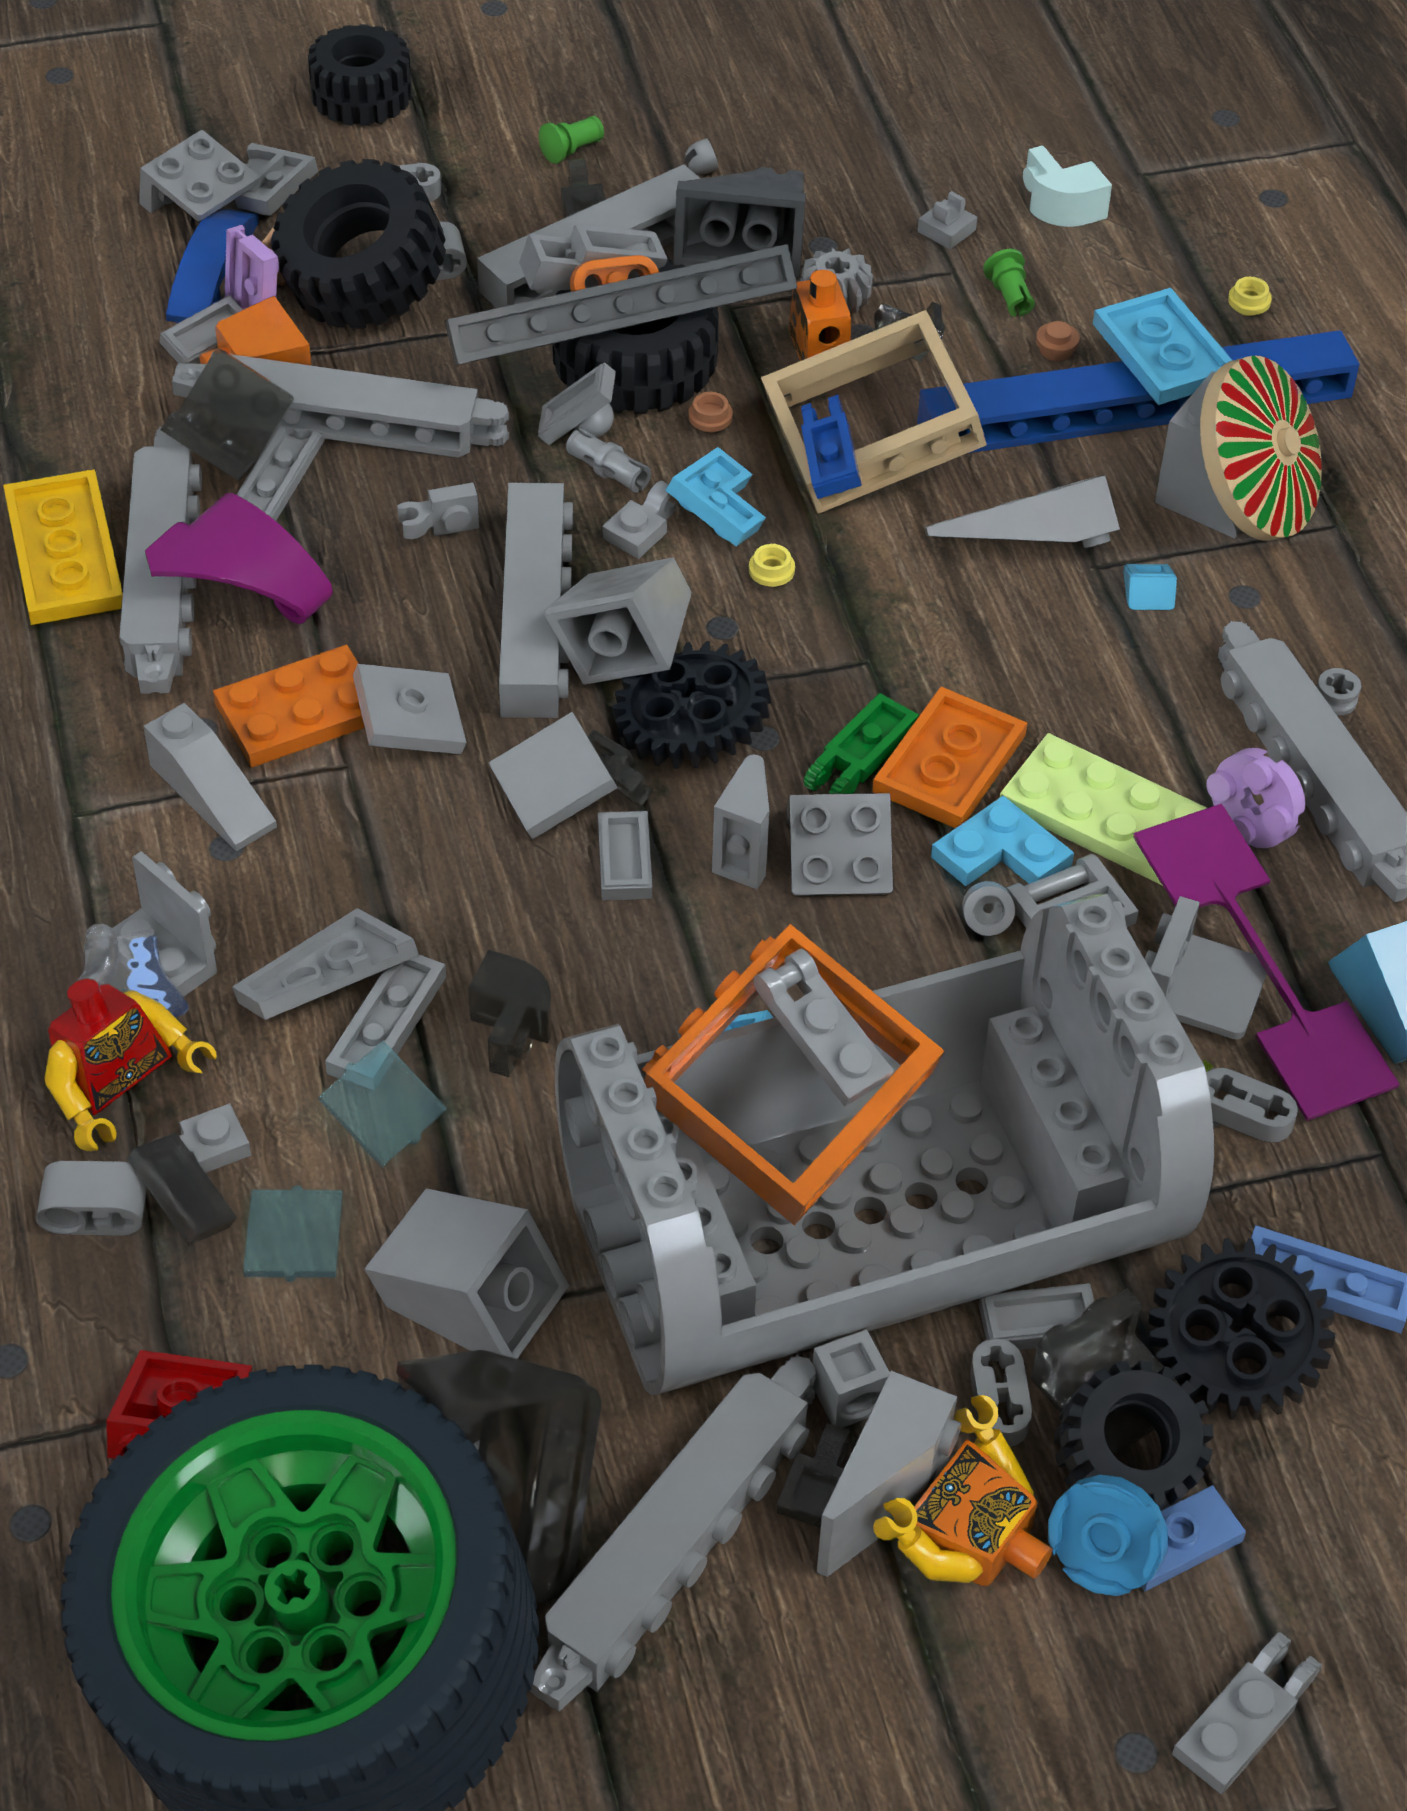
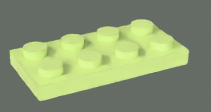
[999,733,1207,885]

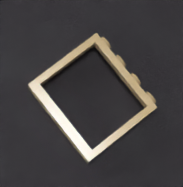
[761,310,987,514]

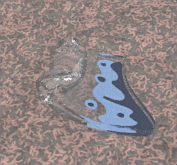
[77,924,189,1017]

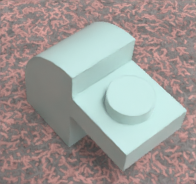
[1023,145,1112,227]

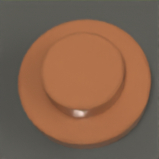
[1036,321,1080,361]
[688,392,733,433]

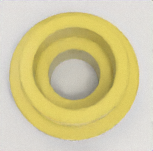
[1228,277,1272,316]
[749,544,795,587]

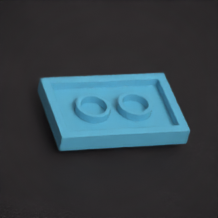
[1092,288,1233,405]

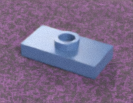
[1141,1485,1246,1592]

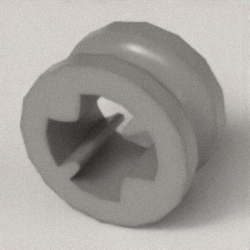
[1317,668,1362,716]

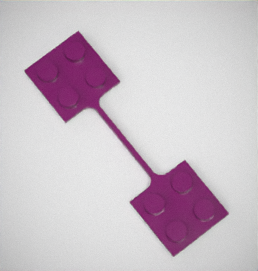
[1133,803,1400,1121]

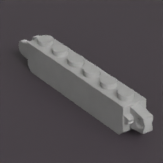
[172,352,509,458]
[119,424,202,694]
[1218,621,1407,902]
[530,1355,817,1711]

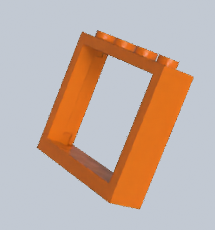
[642,924,945,1226]

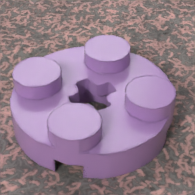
[1206,748,1305,848]

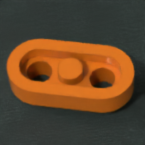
[570,255,659,292]

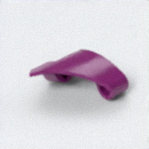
[145,493,333,624]

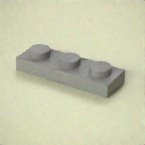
[325,955,446,1092]

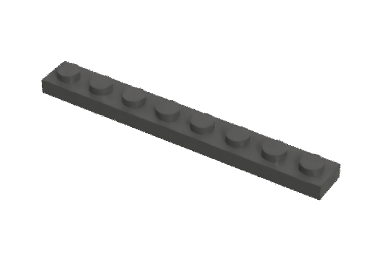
[444,244,797,366]

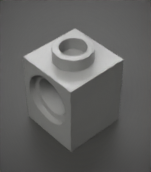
[813,1329,890,1430]

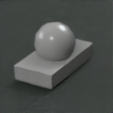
[538,362,616,445]

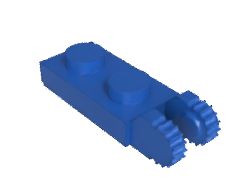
[801,395,862,499]

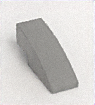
[519,223,667,291]

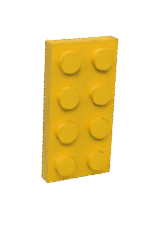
[3,469,123,625]

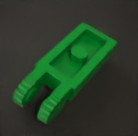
[803,693,920,794]

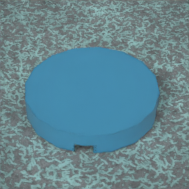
[1048,1474,1168,1596]

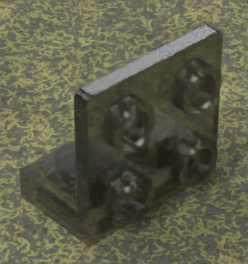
[161,349,294,481]

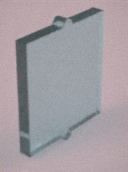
[318,1040,447,1167]
[243,1185,343,1282]

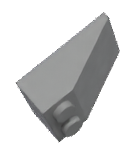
[816,1371,962,1577]

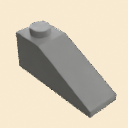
[143,703,277,852]

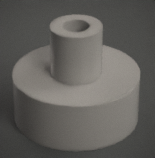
[962,881,1015,936]

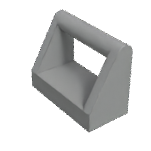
[712,754,769,890]

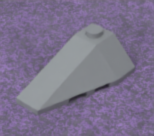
[924,475,1120,548]

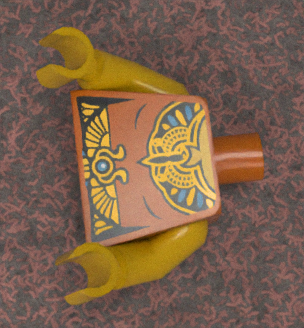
[873,1395,1053,1586]

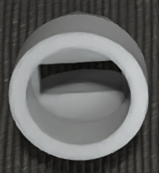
[685,138,719,175]

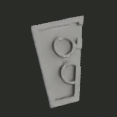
[232,908,419,1020]

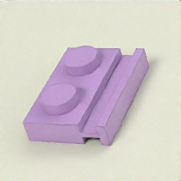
[225,225,279,310]

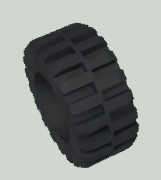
[271,159,446,329]
[552,259,719,414]

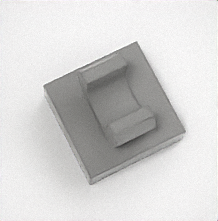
[917,191,977,250]

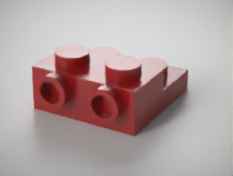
[106,1350,252,1459]

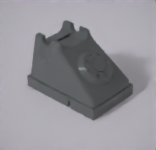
[673,167,806,277]

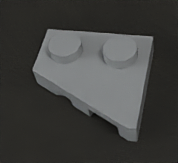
[235,143,318,216]

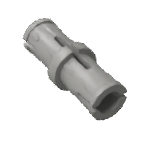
[566,428,651,493]

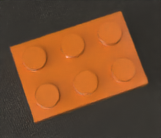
[213,645,365,768]
[872,686,1027,828]

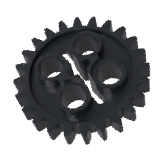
[612,641,771,769]
[1148,1238,1336,1420]

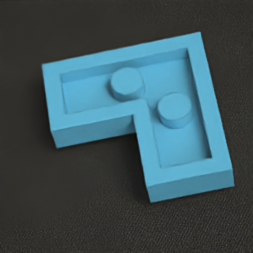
[666,447,766,547]
[931,796,1074,886]

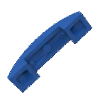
[166,208,259,323]

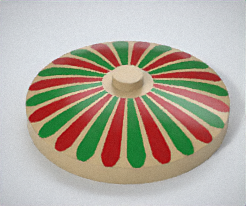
[1200,356,1322,541]

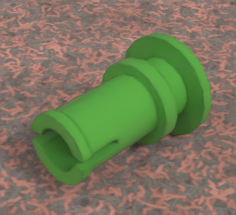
[538,115,604,164]
[983,249,1035,317]

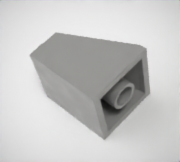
[1155,371,1242,539]
[544,557,692,685]
[364,1188,569,1369]

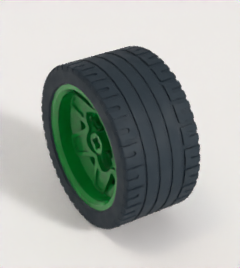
[61,1364,539,1811]

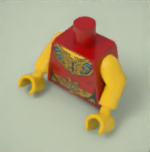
[44,979,217,1151]

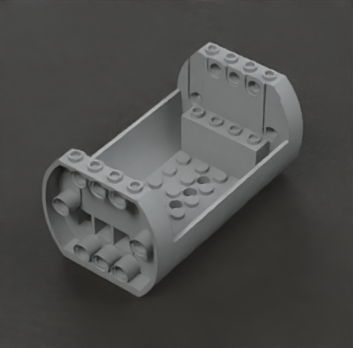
[555,894,1214,1395]

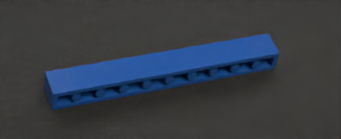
[917,330,1360,454]

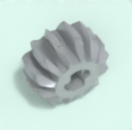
[800,247,873,313]

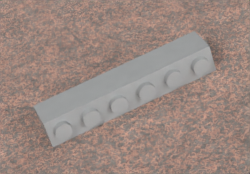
[477,164,701,308]
[499,483,573,718]

